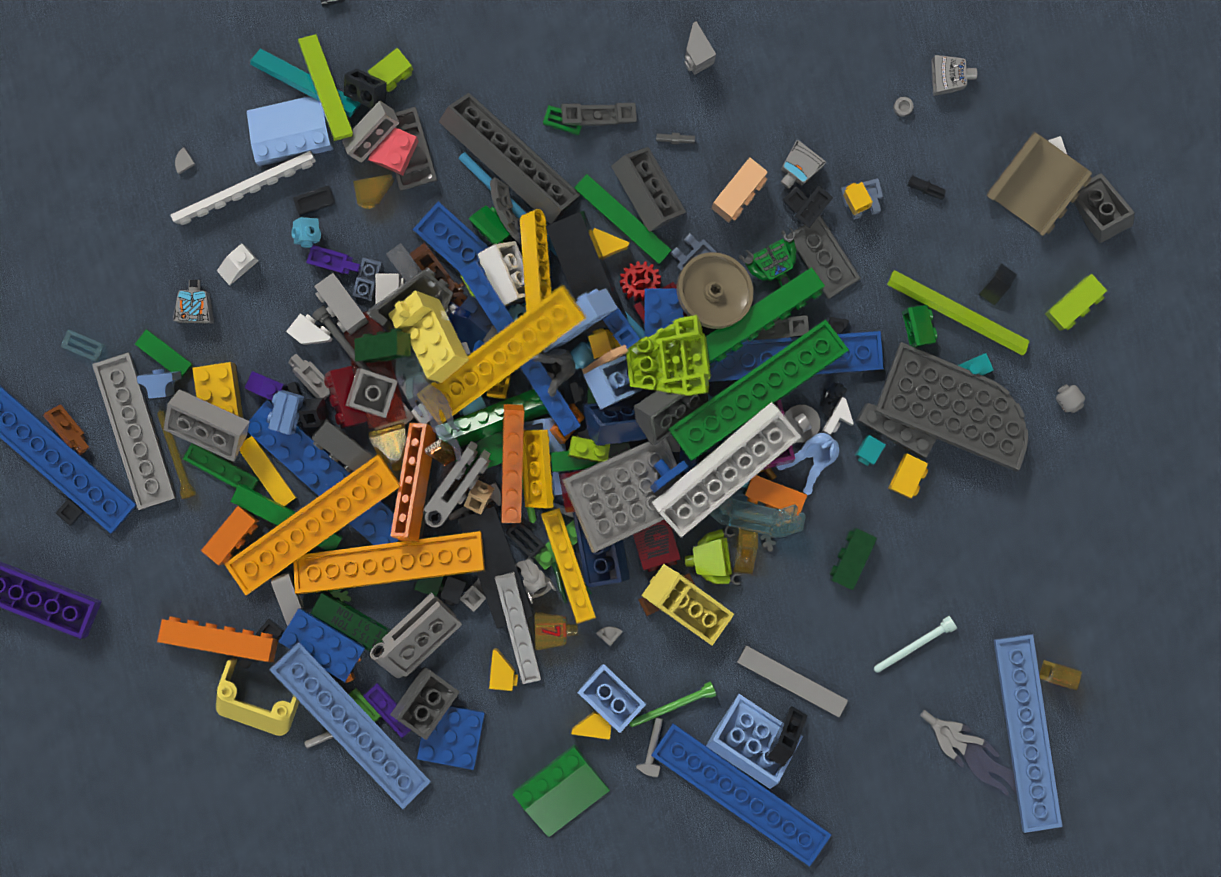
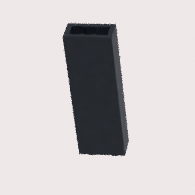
[545,211,627,334]
[458,504,534,629]

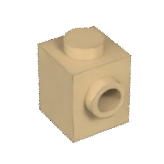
[464,480,495,515]

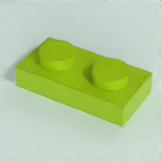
[568,436,610,463]

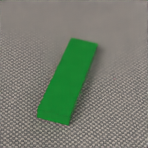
[183,443,259,490]

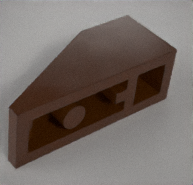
[410,242,458,301]

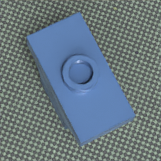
[137,369,182,398]

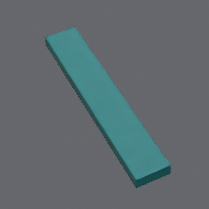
[250,48,360,118]

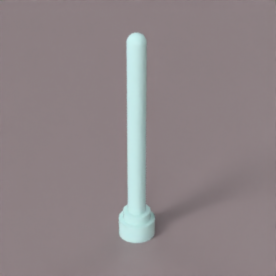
[874,616,957,673]

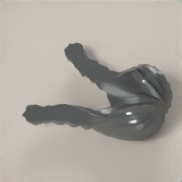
[533,348,575,397]

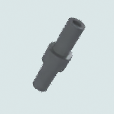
[656,133,695,145]

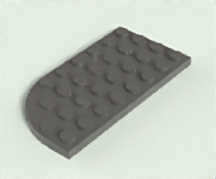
[874,342,1028,472]

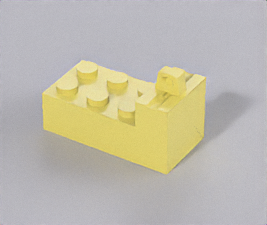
[389,291,469,383]
[642,564,734,646]

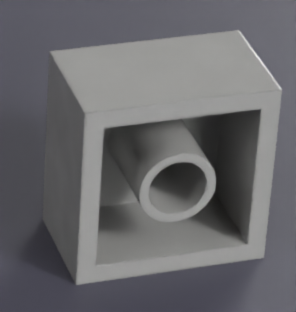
[345,369,398,418]

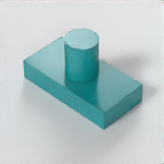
[957,353,994,376]

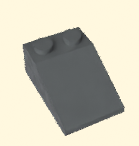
[1074,173,1135,243]

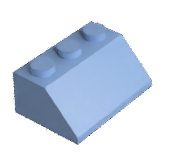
[577,664,646,733]

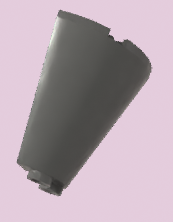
[366,267,453,350]

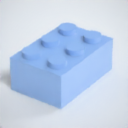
[584,355,646,410]

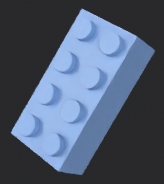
[543,288,618,353]

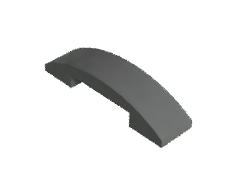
[561,103,637,126]
[746,315,809,342]

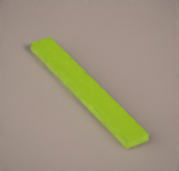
[887,270,1029,356]

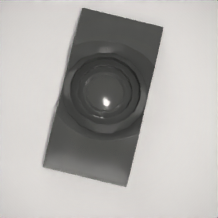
[395,107,437,191]

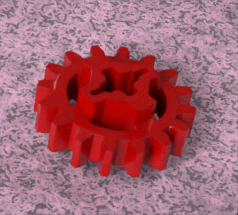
[620,261,661,301]

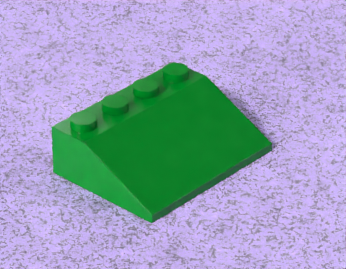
[513,744,610,837]

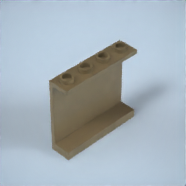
[987,131,1092,236]

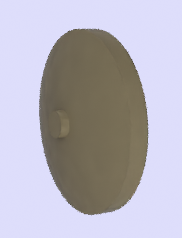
[677,252,753,329]

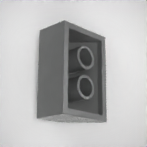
[390,667,460,740]

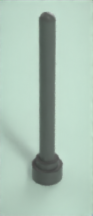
[312,306,372,372]

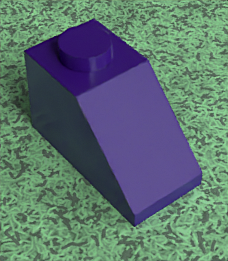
[245,371,288,400]

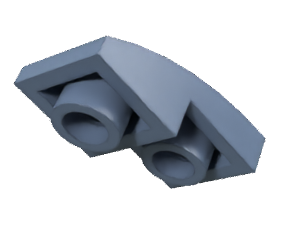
[352,257,382,301]

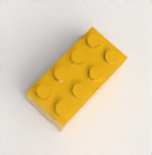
[192,362,246,439]

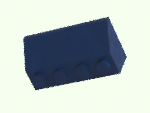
[584,398,648,446]
[572,512,630,588]

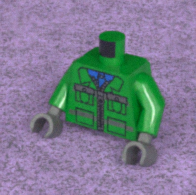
[739,228,796,287]

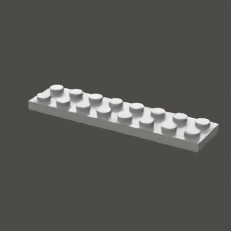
[92,352,176,510]

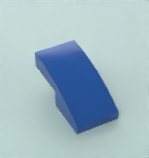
[602,308,640,349]

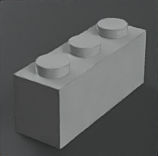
[342,101,399,163]
[314,273,369,336]

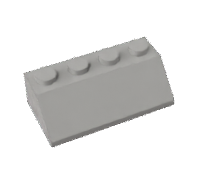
[163,390,250,462]

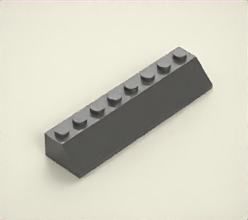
[439,93,581,224]

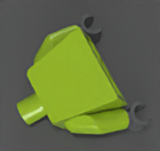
[685,525,741,585]

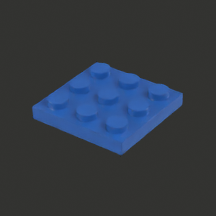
[417,705,485,770]

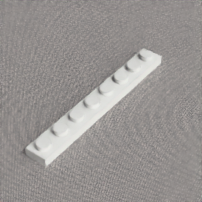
[171,151,316,225]

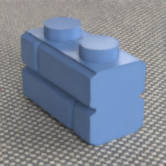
[267,390,304,435]

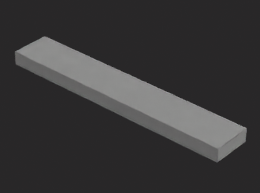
[495,572,541,684]
[737,645,848,717]

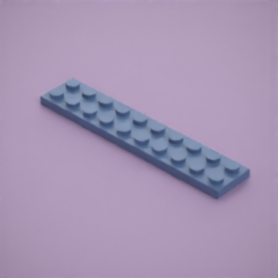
[994,634,1062,833]
[269,642,431,809]

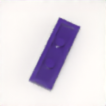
[363,683,411,738]

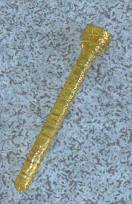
[157,410,197,499]

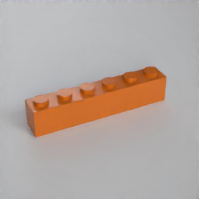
[501,404,524,523]
[390,423,437,542]
[157,616,278,662]

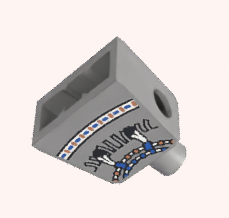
[931,55,977,96]

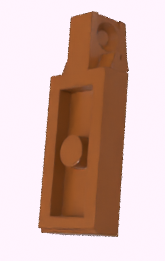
[43,405,89,455]

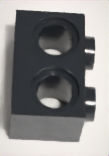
[343,69,387,109]

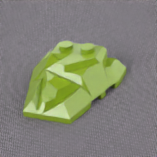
[626,315,711,396]

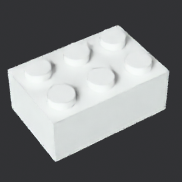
[478,241,526,306]

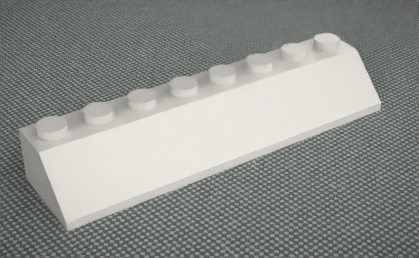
[652,402,801,537]

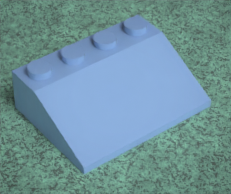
[247,96,334,166]
[706,694,803,789]

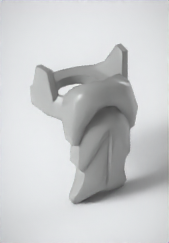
[516,557,556,604]

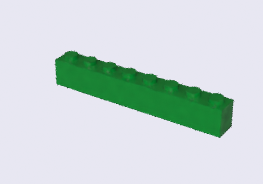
[706,267,825,368]

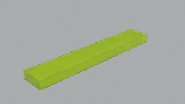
[298,34,353,141]

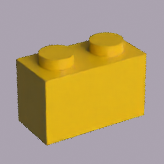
[888,454,929,498]

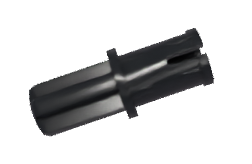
[907,175,946,200]

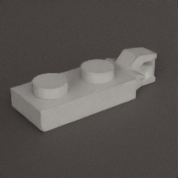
[288,354,331,400]

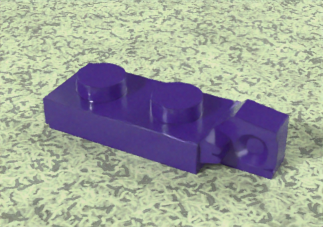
[306,245,361,274]

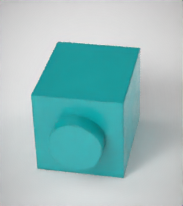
[855,435,886,466]

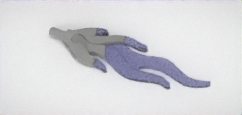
[920,710,1017,796]

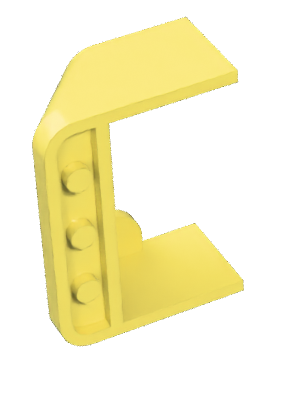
[216,658,300,736]

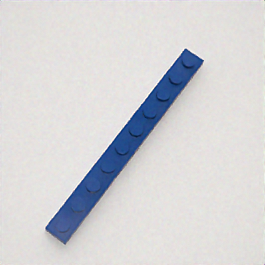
[459,260,581,436]

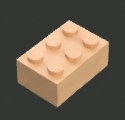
[711,158,768,222]

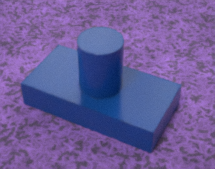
[650,459,688,493]

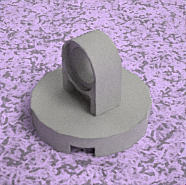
[784,405,820,443]

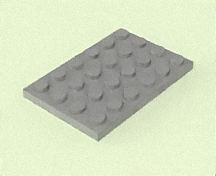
[563,438,682,552]

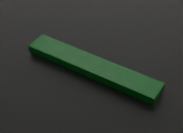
[574,174,672,265]
[230,484,343,551]

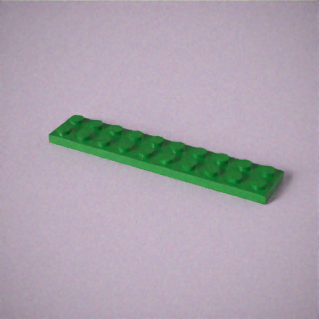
[668,320,849,461]

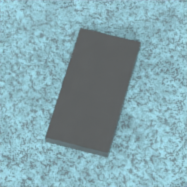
[788,215,861,300]

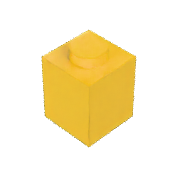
[843,182,873,215]

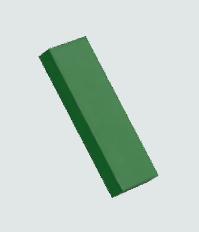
[135,329,193,378]
[550,451,599,472]

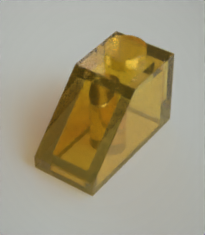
[353,174,394,209]
[734,529,758,574]

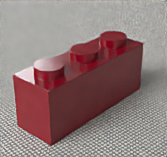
[324,366,368,429]

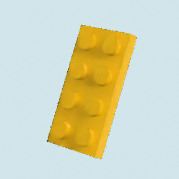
[522,430,554,508]

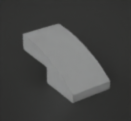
[460,578,486,612]

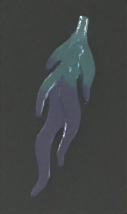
[395,352,461,461]

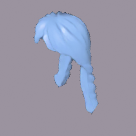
[776,433,839,495]

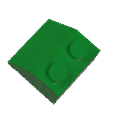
[469,205,512,245]
[902,305,938,348]

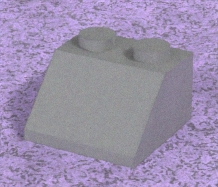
[684,21,716,75]

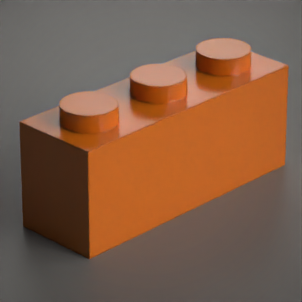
[744,475,807,518]
[201,506,259,565]

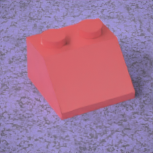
[368,128,419,176]

